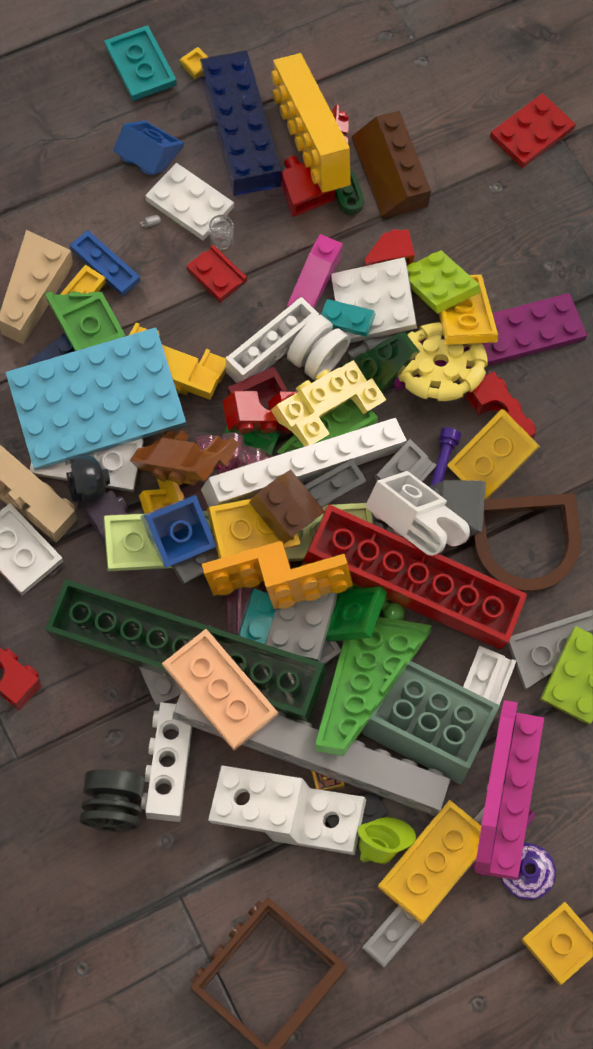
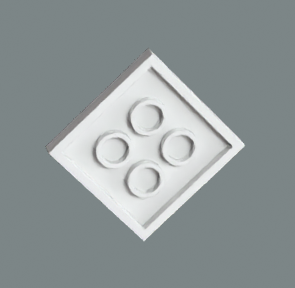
[331,257,417,343]

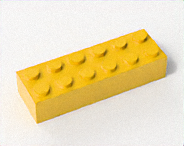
[271,53,351,193]

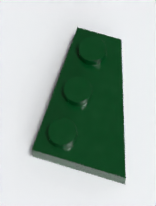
[339,332,420,394]

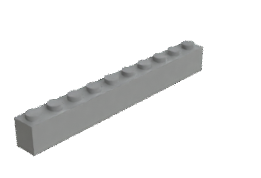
[172,690,450,816]

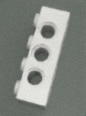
[226,297,319,383]
[141,702,192,822]

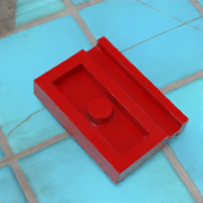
[186,245,247,303]

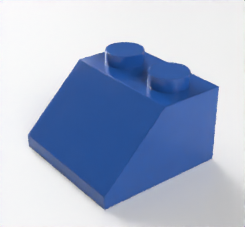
[113,120,185,175]
[140,495,217,568]

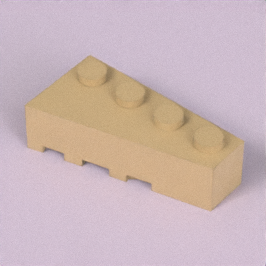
[0,230,73,345]
[0,445,77,543]

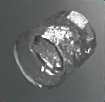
[209,215,234,249]

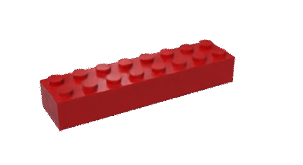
[303,504,527,650]

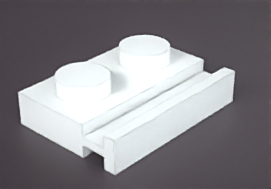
[463,646,516,705]

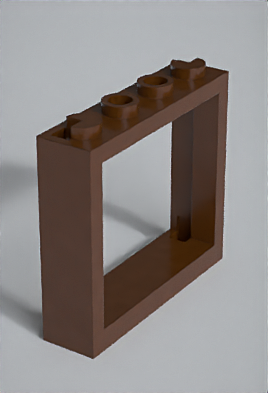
[190,897,348,1049]

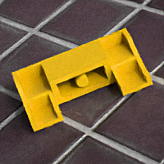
[129,323,227,400]

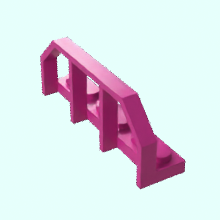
[475,700,544,881]

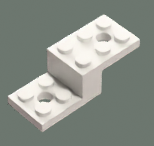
[208,766,366,855]

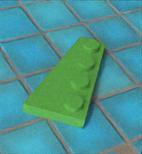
[277,399,378,455]

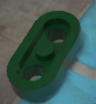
[335,169,364,215]

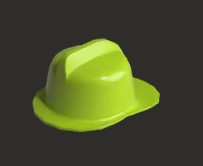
[357,817,416,864]

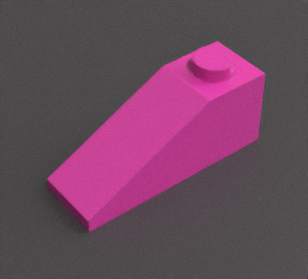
[287,234,343,309]

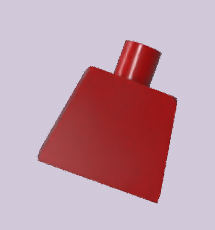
[281,156,335,217]

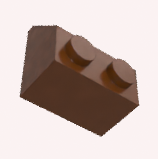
[249,469,325,545]

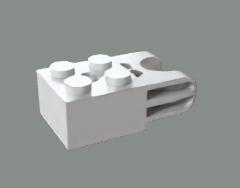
[365,471,470,556]

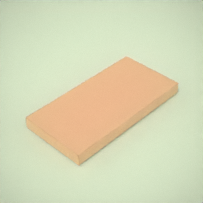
[162,629,278,750]

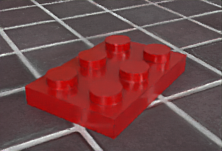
[490,93,576,169]

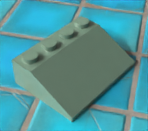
[361,661,500,785]

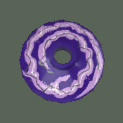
[501,843,556,900]

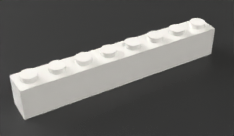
[201,418,406,507]

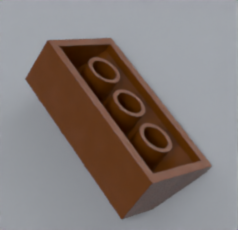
[352,111,431,218]

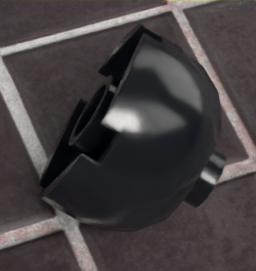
[65,455,110,509]

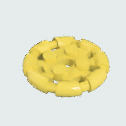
[398,322,488,401]

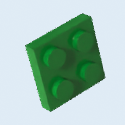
[325,586,387,642]

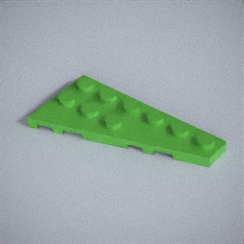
[315,617,432,756]

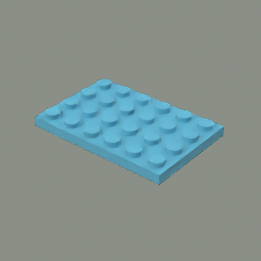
[6,328,187,471]

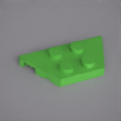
[45,292,125,352]

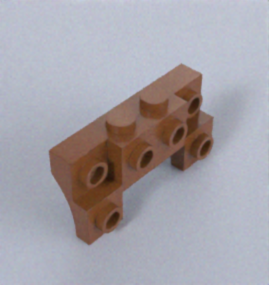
[130,430,239,485]

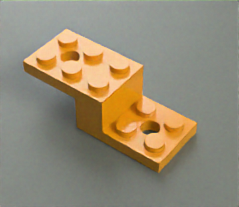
[202,541,353,609]

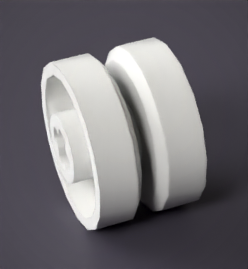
[287,315,351,381]

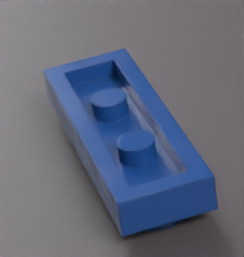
[70,230,140,297]

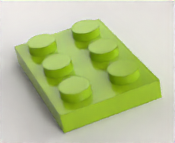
[407,250,481,313]
[540,626,593,725]

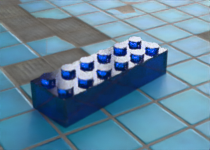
[200,50,282,196]

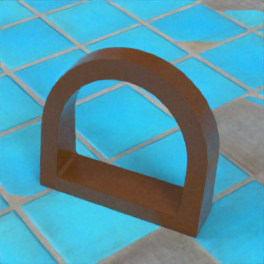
[471,493,581,592]

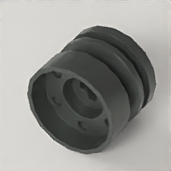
[79,769,145,832]

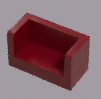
[228,366,288,410]

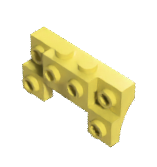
[271,360,386,447]

